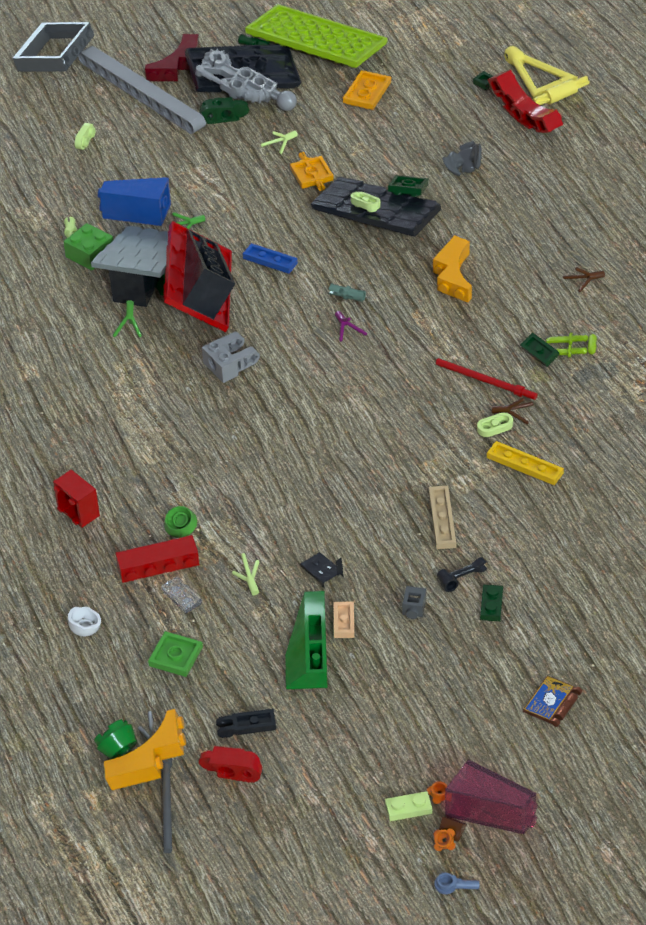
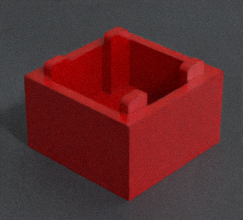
[53,469,100,528]

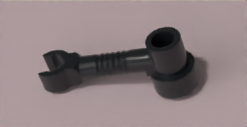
[437,557,487,592]

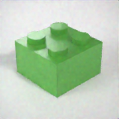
[63,223,113,271]

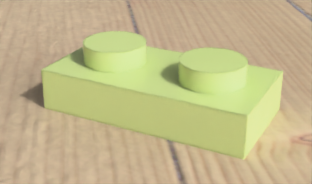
[385,791,432,821]

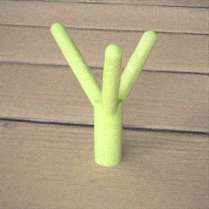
[261,130,298,154]
[232,553,259,595]

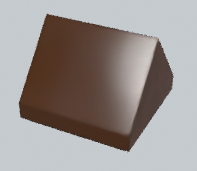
[439,816,467,842]

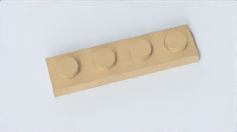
[429,485,456,549]

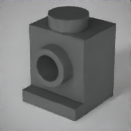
[402,586,426,619]

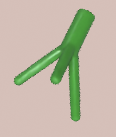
[172,212,205,229]
[113,300,142,337]

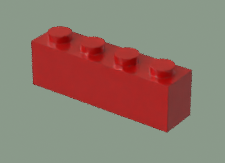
[115,535,199,583]

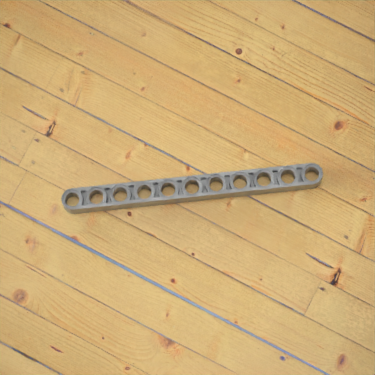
[78,46,206,134]

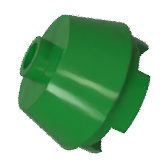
[94,719,137,759]

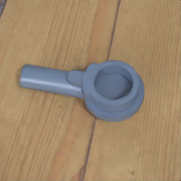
[434,873,479,895]

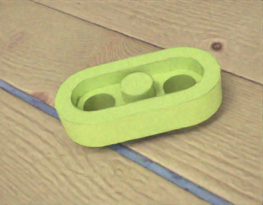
[75,123,96,150]
[351,192,381,212]
[477,413,513,437]

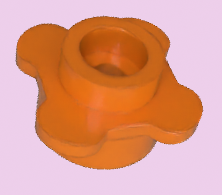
[427,781,452,804]
[433,829,456,852]

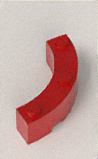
[487,70,564,133]

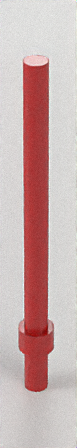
[436,358,538,400]

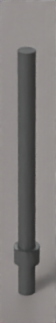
[162,758,172,853]

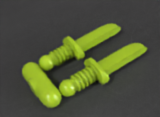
[546,333,597,357]

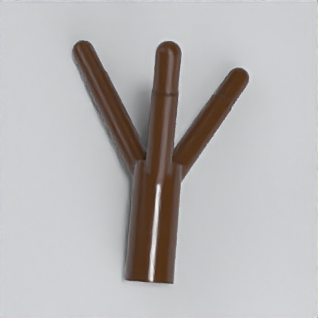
[563,267,605,292]
[492,398,534,424]

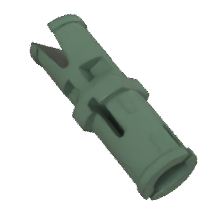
[329,283,366,302]

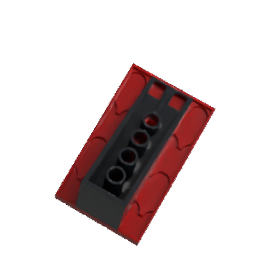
[164,221,235,332]

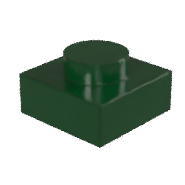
[473,71,493,90]

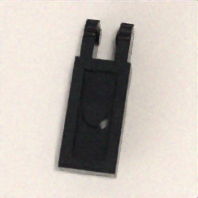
[216,709,277,738]

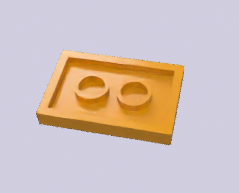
[343,70,391,110]

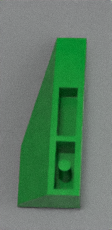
[285,591,328,690]

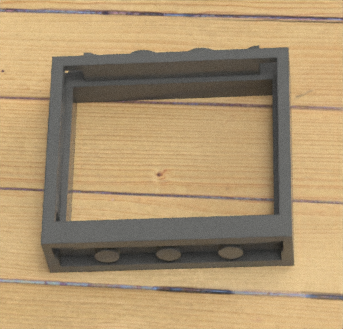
[13,22,95,72]

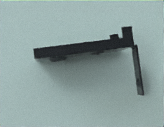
[300,552,344,588]

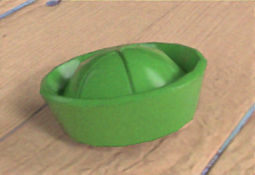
[164,506,197,538]

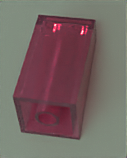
[445,759,538,835]

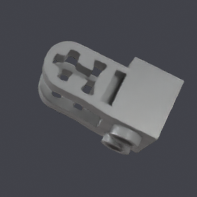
[202,332,260,383]

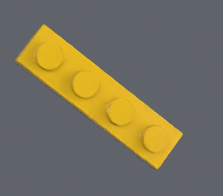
[487,441,564,486]

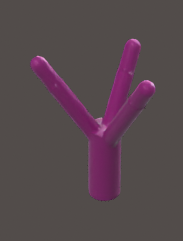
[335,311,367,342]

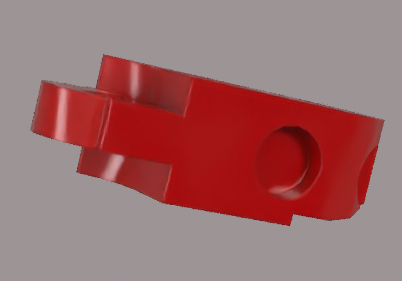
[198,746,263,783]

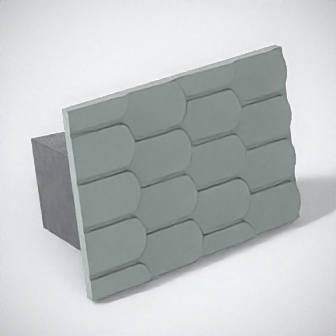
[91,226,168,307]

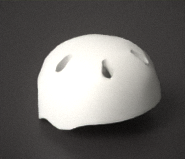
[68,607,101,637]

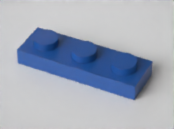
[243,243,298,274]

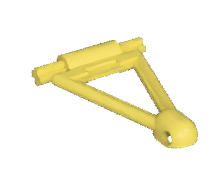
[504,46,590,105]

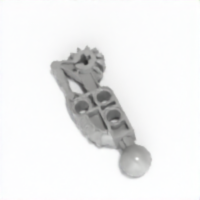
[195,48,297,111]

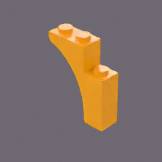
[433,235,472,303]
[104,709,186,790]

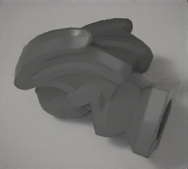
[442,141,482,176]

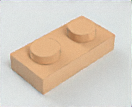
[334,601,354,638]

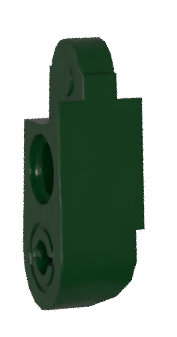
[199,97,249,124]

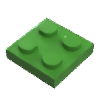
[148,631,203,677]

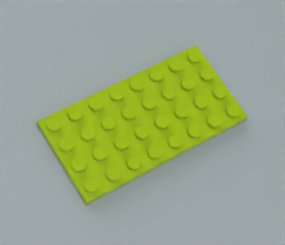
[245,4,387,68]

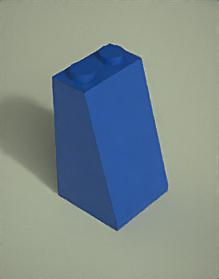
[98,177,171,226]

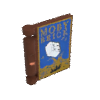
[523,676,582,727]

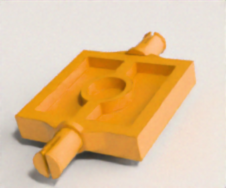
[290,152,334,191]

